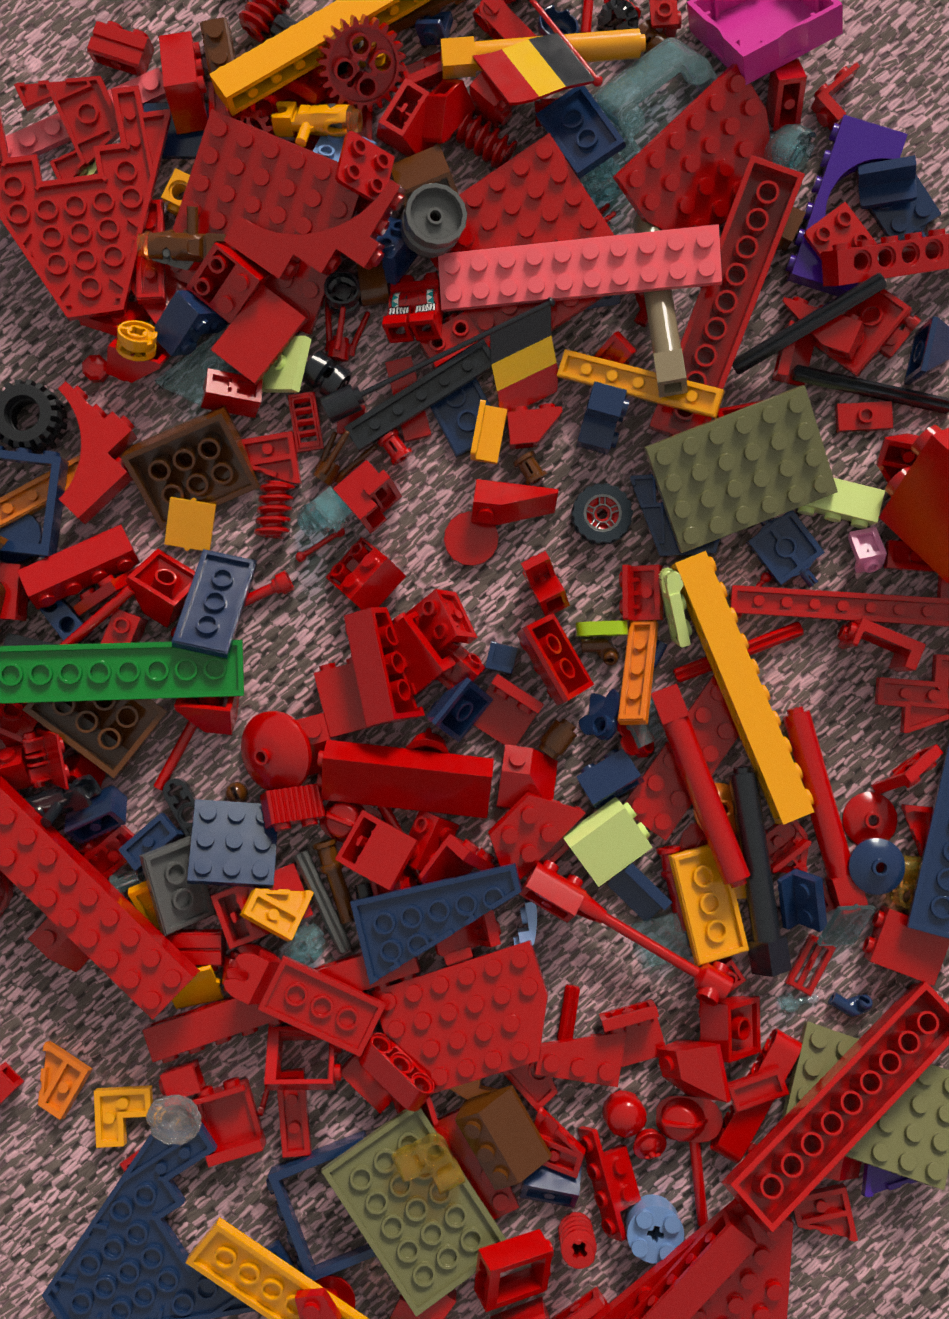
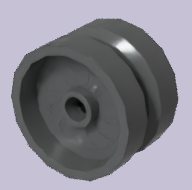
[400,183,467,258]

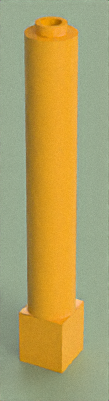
[441,28,646,79]

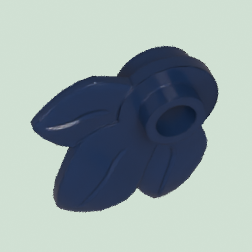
[579,689,620,741]

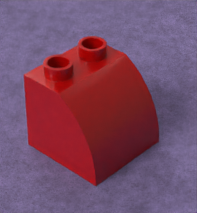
[879,425,949,584]

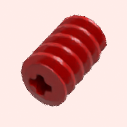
[239,0,290,43]
[456,110,518,169]
[254,480,295,540]
[558,1212,597,1269]

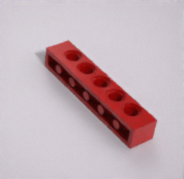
[821,228,949,286]

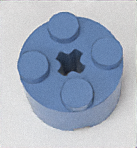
[624,1194,684,1264]

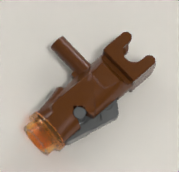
[137,206,226,270]

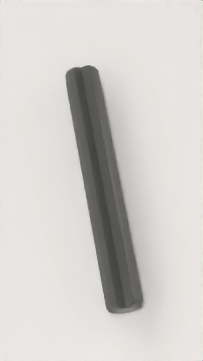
[294,850,352,954]

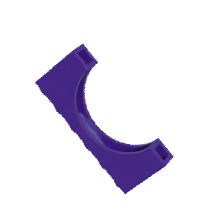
[785,115,908,297]

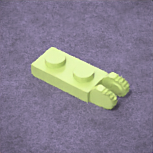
[659,567,692,648]

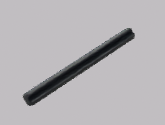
[732,273,887,374]
[792,365,949,414]

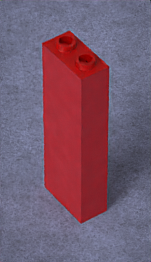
[317,740,494,818]

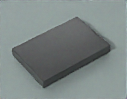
[139,835,215,936]

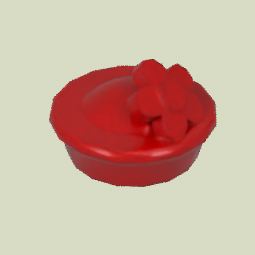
[633,1128,667,1160]

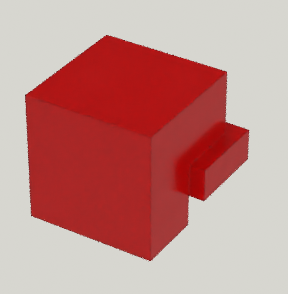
[333,460,402,534]

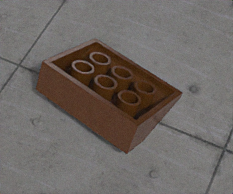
[121,405,260,530]
[23,643,168,778]

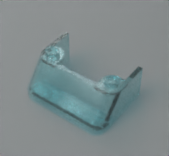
[592,37,718,164]

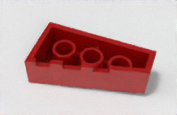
[344,607,425,726]

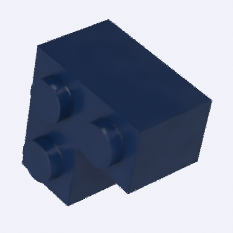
[154,290,227,356]
[576,381,630,455]

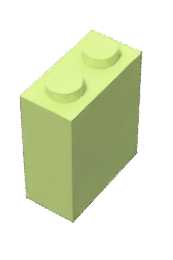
[563,797,653,887]

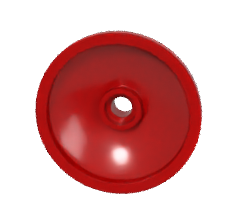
[241,711,312,791]

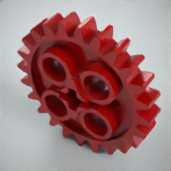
[316,14,406,113]

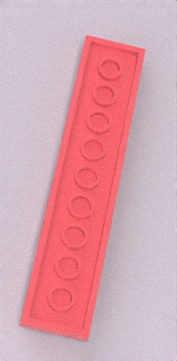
[438,224,722,312]

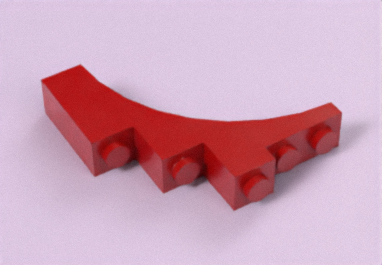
[224,180,406,281]

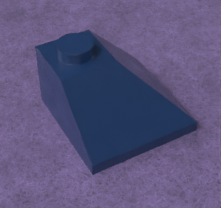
[904,316,949,385]
[426,677,494,742]

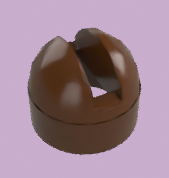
[225,782,248,802]

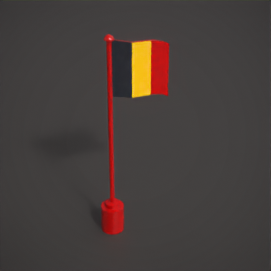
[472,0,603,105]

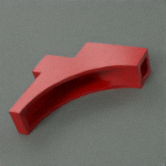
[58,381,138,525]

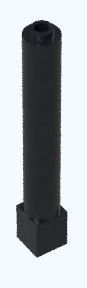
[728,766,792,977]

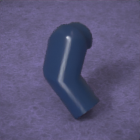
[828,992,873,1017]

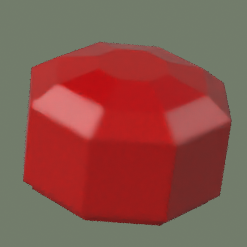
[82,355,110,383]

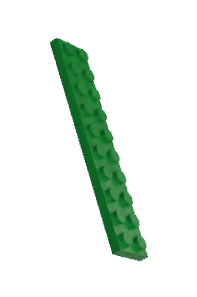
[0,640,244,704]

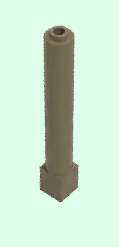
[633,215,688,398]

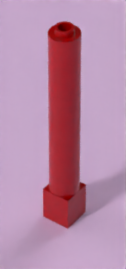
[651,684,750,888]
[782,706,868,912]

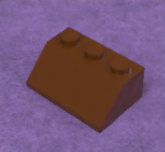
[455,1085,552,1190]

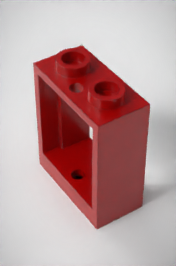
[264,1026,343,1091]
[474,1229,554,1312]

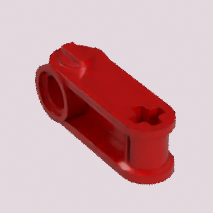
[472,0,536,40]

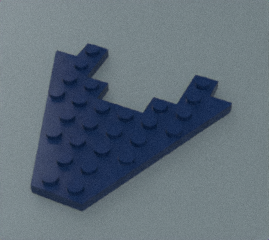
[42,1116,294,1319]

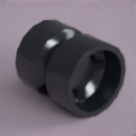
[324,270,362,319]
[302,351,352,396]

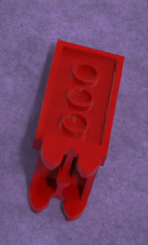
[224,943,386,1057]

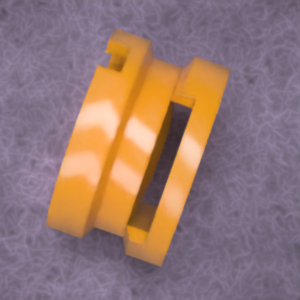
[116,320,158,361]

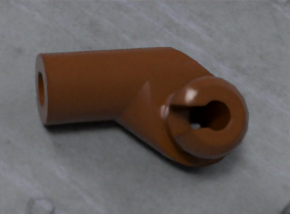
[581,638,619,666]

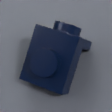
[415,11,453,45]

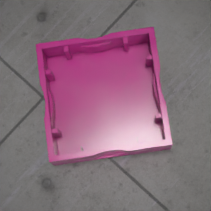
[687,0,843,86]

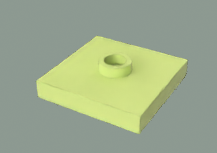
[262,336,311,393]

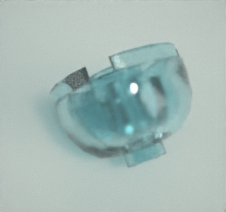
[764,124,817,171]

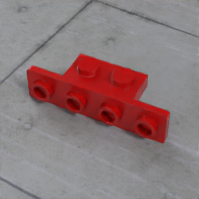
[577,1126,641,1242]

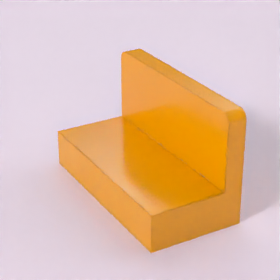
[470,400,507,465]

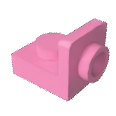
[848,527,887,573]

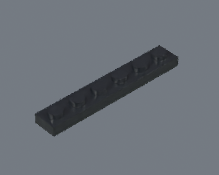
[344,339,492,452]

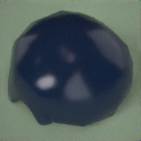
[538,5,579,36]

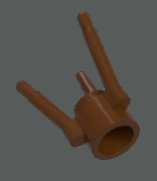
[313,431,378,487]

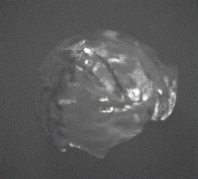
[146,1095,201,1145]

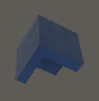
[485,641,518,675]

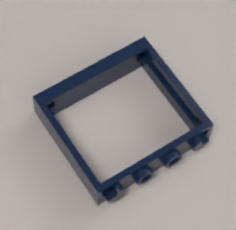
[0,446,69,558]
[266,1130,376,1281]

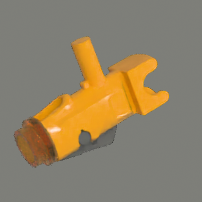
[271,101,363,148]

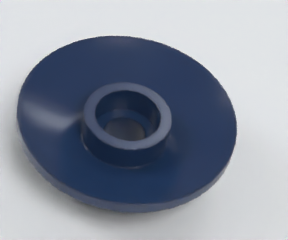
[848,838,905,895]

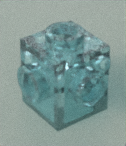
[582,157,621,203]
[279,921,326,964]

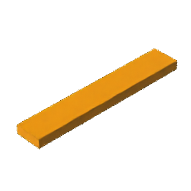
[557,349,725,419]

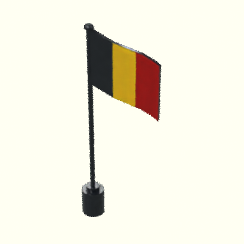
[320,297,558,424]

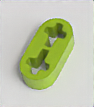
[575,621,628,637]

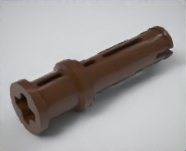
[312,838,354,924]

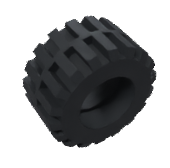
[0,379,67,454]

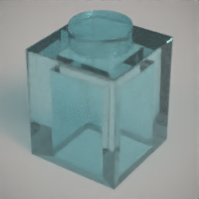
[303,486,352,536]

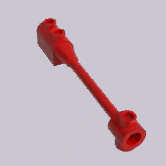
[519,860,734,1006]

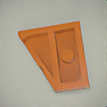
[38,1041,93,1120]

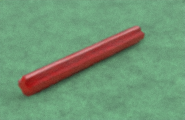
[673,622,804,682]

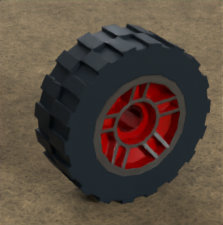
[571,483,633,546]

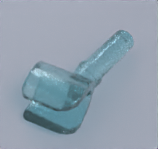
[777,993,819,1012]

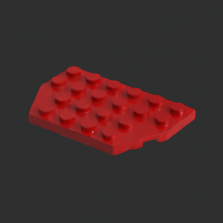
[613,64,773,230]
[372,940,549,1094]

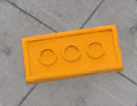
[668,844,749,966]

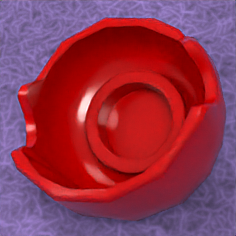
[602,1090,647,1138]

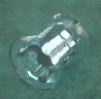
[109,867,146,896]

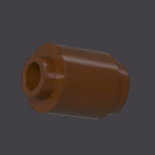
[538,718,577,760]

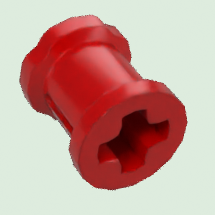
[377,429,413,466]

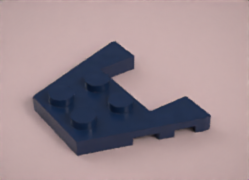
[630,474,720,557]

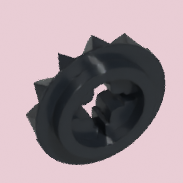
[596,0,639,31]

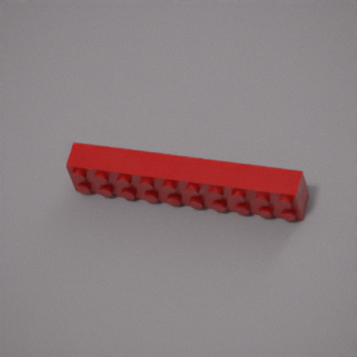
[648,155,805,437]
[0,775,200,1020]
[721,981,949,1233]

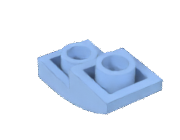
[513,899,537,945]

